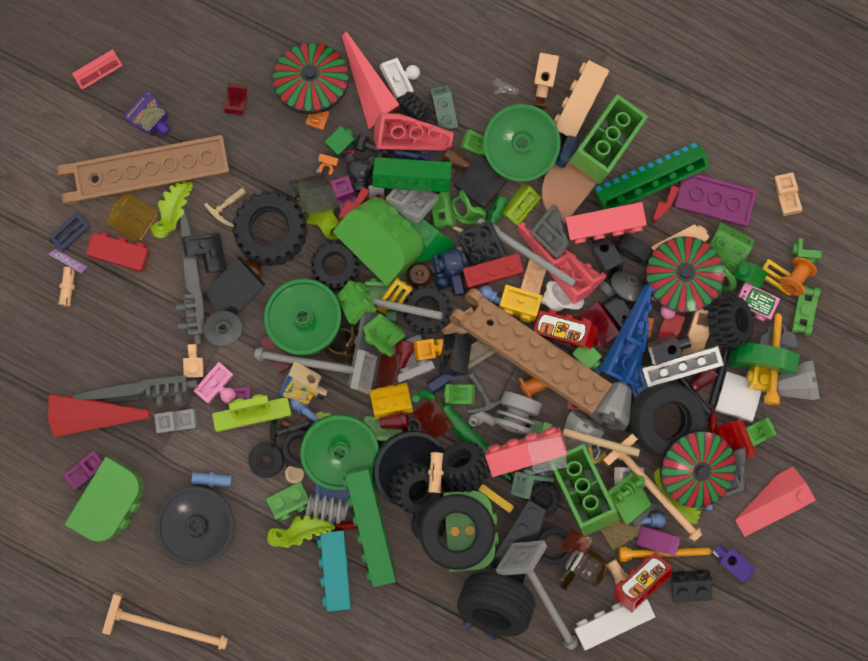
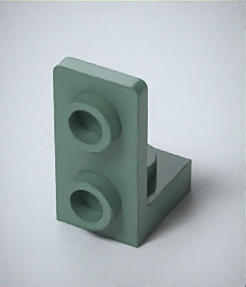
[430,85,458,130]
[511,469,555,499]

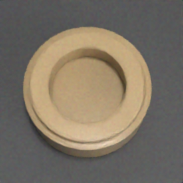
[285,465,304,484]

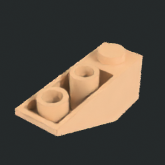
[682,309,710,355]

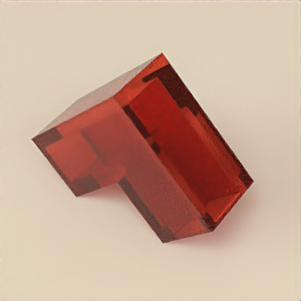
[560,529,593,554]

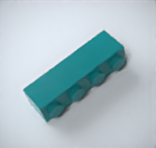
[317,531,351,611]

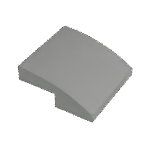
[386,189,439,224]

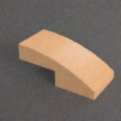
[774,173,802,216]
[521,259,546,294]

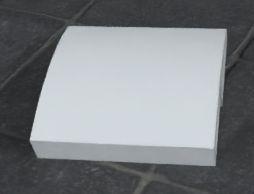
[715,372,761,422]

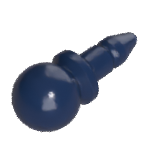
[433,254,450,290]

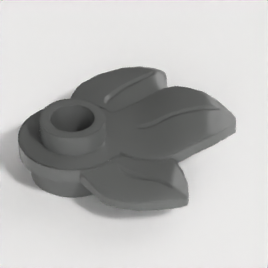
[759,323,798,350]

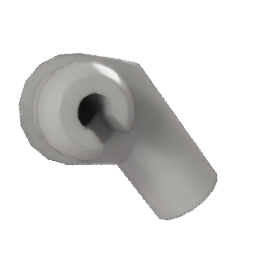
[468,411,496,427]

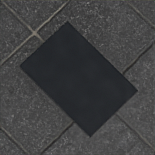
[203,257,266,315]

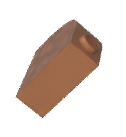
[541,162,597,225]

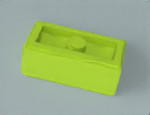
[502,184,541,227]

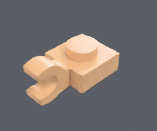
[183,344,204,378]

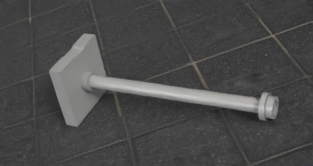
[254,347,377,394]
[496,540,578,650]

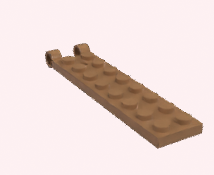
[56,135,230,205]
[449,288,613,416]

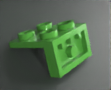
[709,222,754,276]

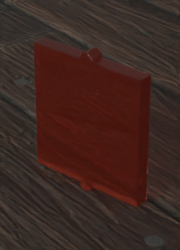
[376,354,401,387]
[413,398,454,438]

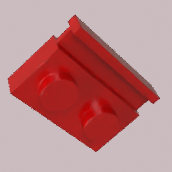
[715,418,756,458]

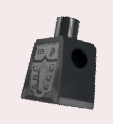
[590,237,624,280]
[646,334,692,366]

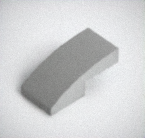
[154,409,198,433]

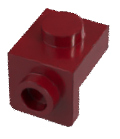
[224,84,247,116]

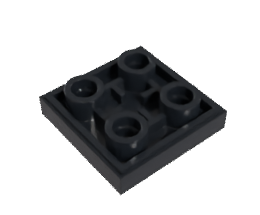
[456,219,507,267]

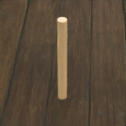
[563,428,640,457]

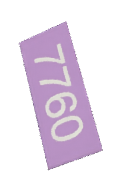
[48,249,88,273]

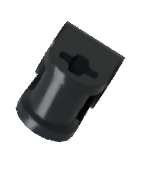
[602,293,631,329]

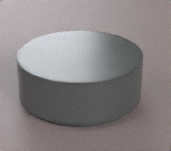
[598,280,615,299]

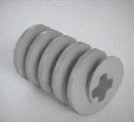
[306,493,349,524]

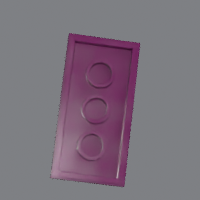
[674,174,758,228]

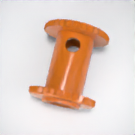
[780,257,817,296]
[519,377,548,399]

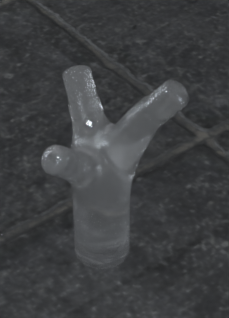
[491,77,519,96]

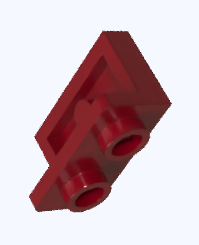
[577,301,620,348]

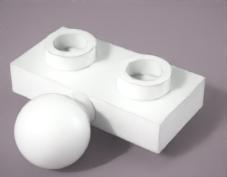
[379,58,420,100]

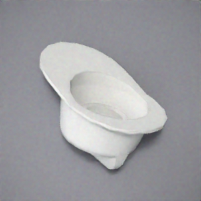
[541,281,584,312]

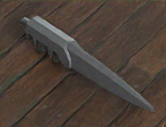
[175,206,205,345]
[72,375,198,407]

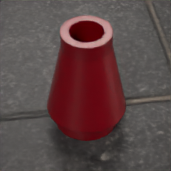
[394,340,414,369]
[689,369,718,391]
[379,411,409,430]

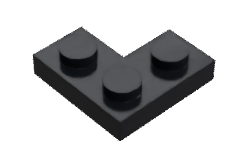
[182,233,226,273]

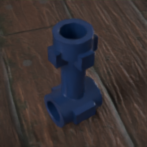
[394,149,431,161]

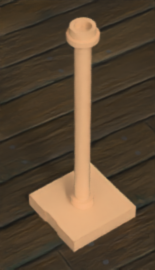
[601,434,702,541]
[102,591,228,650]

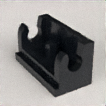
[439,332,472,376]

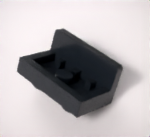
[671,569,712,603]

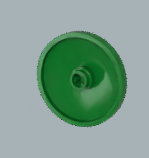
[484,104,560,181]
[264,279,342,356]
[301,414,379,490]

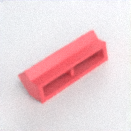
[72,49,123,89]

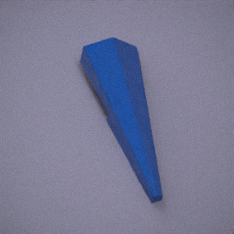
[598,285,654,388]

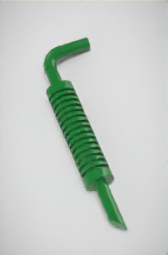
[412,389,511,482]

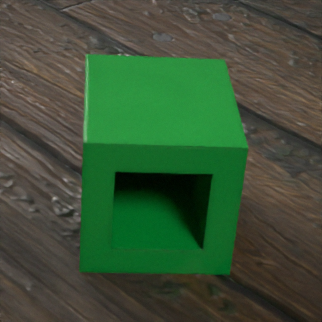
[325,126,355,158]
[734,260,767,289]

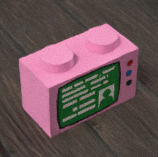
[737,283,780,322]

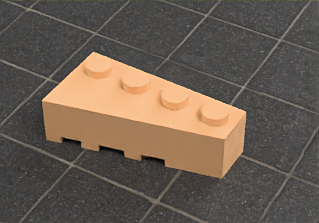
[554,60,610,137]

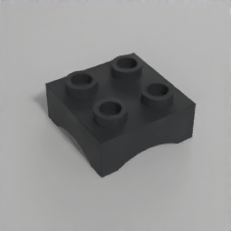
[454,155,508,209]

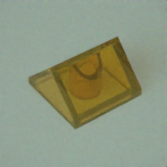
[106,192,159,242]

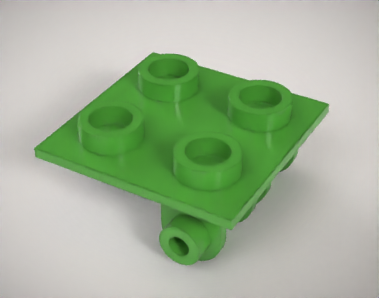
[607,472,652,525]

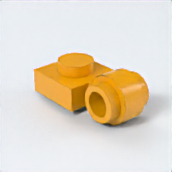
[413,339,443,360]

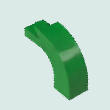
[729,343,800,374]

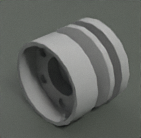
[494,391,542,435]

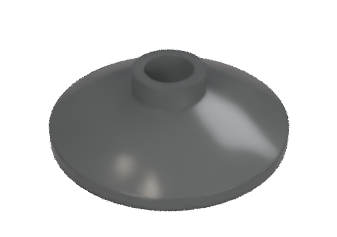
[611,271,645,302]
[204,311,242,346]

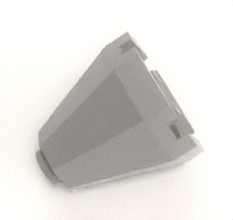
[777,360,820,400]
[589,381,632,431]
[563,409,605,451]

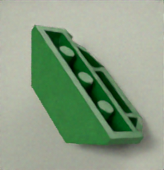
[398,212,455,262]

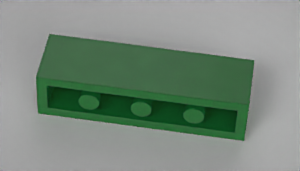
[373,157,452,192]

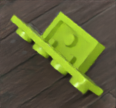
[212,394,291,432]

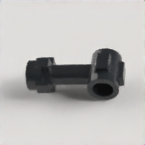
[354,134,390,158]

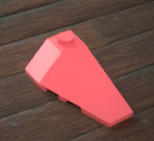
[373,113,454,150]
[735,466,816,537]

